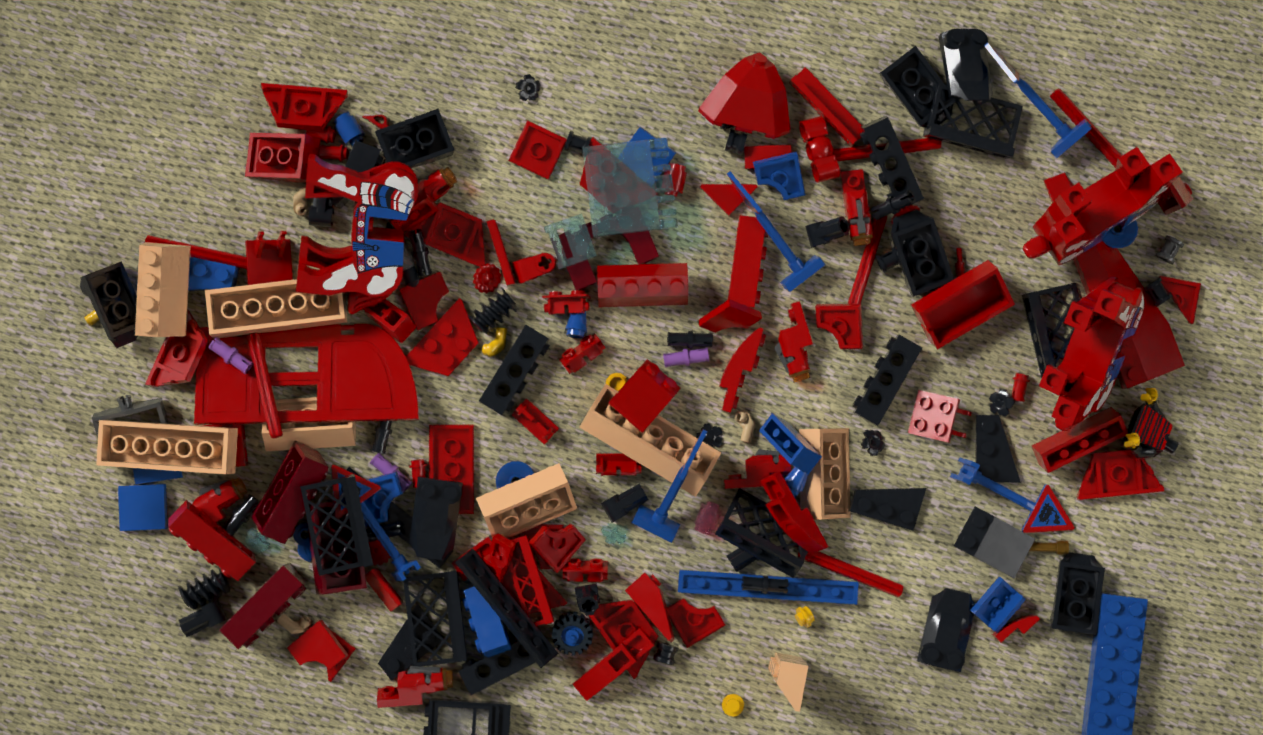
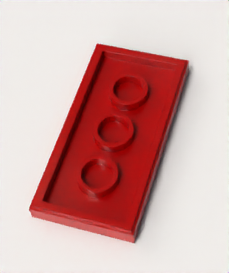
[429,425,474,514]

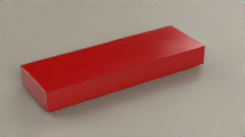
[486,219,516,287]

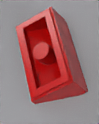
[365,568,403,612]

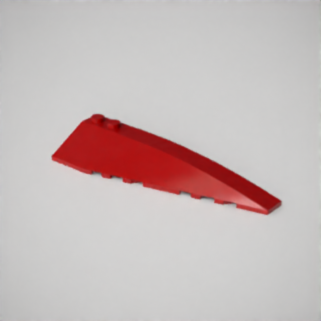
[1043,172,1185,389]

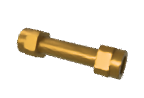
[1029,540,1069,555]

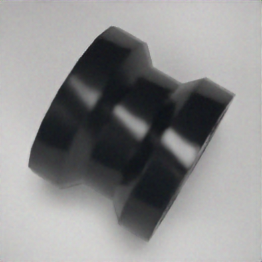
[724,129,748,156]
[653,642,679,665]

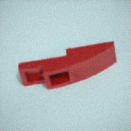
[719,327,766,413]
[760,472,829,553]
[572,627,655,701]

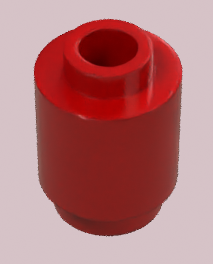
[661,163,687,197]

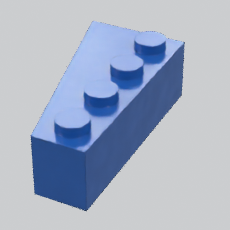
[188,257,240,291]

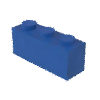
[759,413,822,474]
[462,587,512,658]

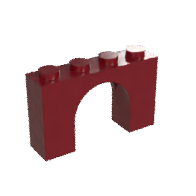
[556,205,659,290]

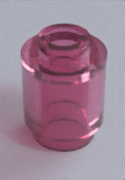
[694,501,722,535]

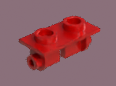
[542,290,591,315]
[559,333,606,374]
[512,398,559,445]
[596,453,641,476]
[563,558,608,582]

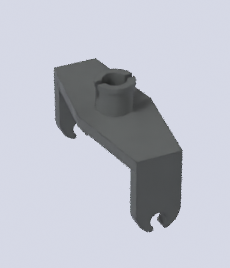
[92,395,168,438]

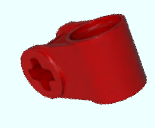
[512,253,556,284]

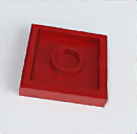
[508,120,567,180]

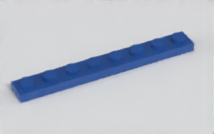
[678,569,859,605]

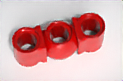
[799,116,840,183]

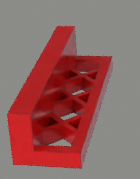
[789,67,863,147]
[509,535,554,626]

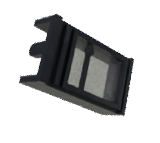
[423,698,512,735]

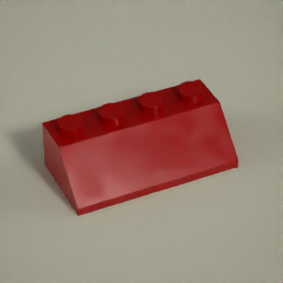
[597,263,688,307]

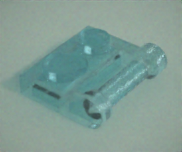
[544,213,597,270]

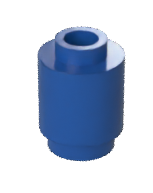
[334,112,365,147]

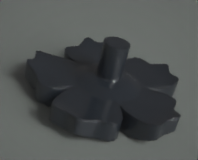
[515,74,541,101]
[989,389,1015,416]
[696,423,723,447]
[861,429,885,456]

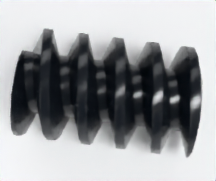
[468,287,518,335]
[178,567,230,610]

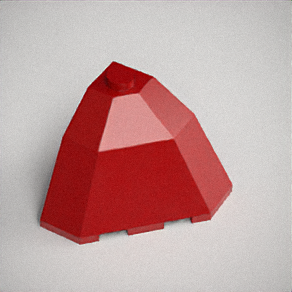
[698,52,791,139]

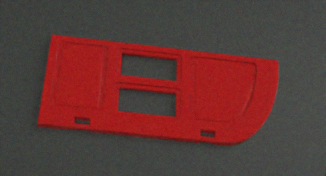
[194,324,419,425]

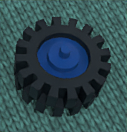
[552,612,593,656]

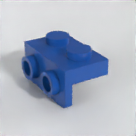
[970,576,1026,633]

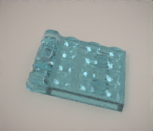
[582,138,678,237]

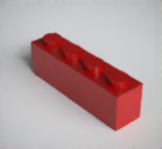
[728,215,769,309]
[1032,407,1128,473]
[168,500,256,581]

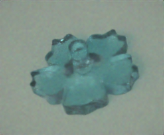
[601,522,628,545]
[245,528,270,554]

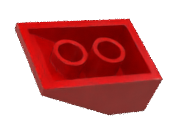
[245,133,321,183]
[1158,177,1193,215]
[608,359,681,433]

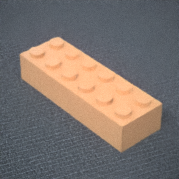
[205,279,348,339]
[579,384,721,497]
[96,420,238,474]

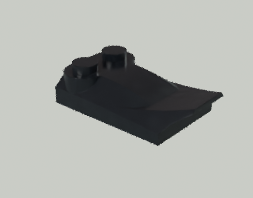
[938,29,993,101]
[879,46,954,128]
[890,209,954,297]
[80,261,138,349]
[409,476,463,560]
[1050,552,1105,635]
[917,588,975,672]

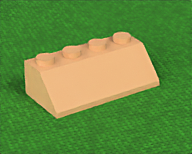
[135,242,191,337]
[262,397,356,452]
[799,428,850,519]
[476,463,577,539]
[768,652,808,712]

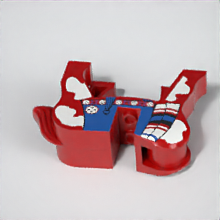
[1023,147,1183,265]
[296,154,418,315]
[1039,277,1144,431]

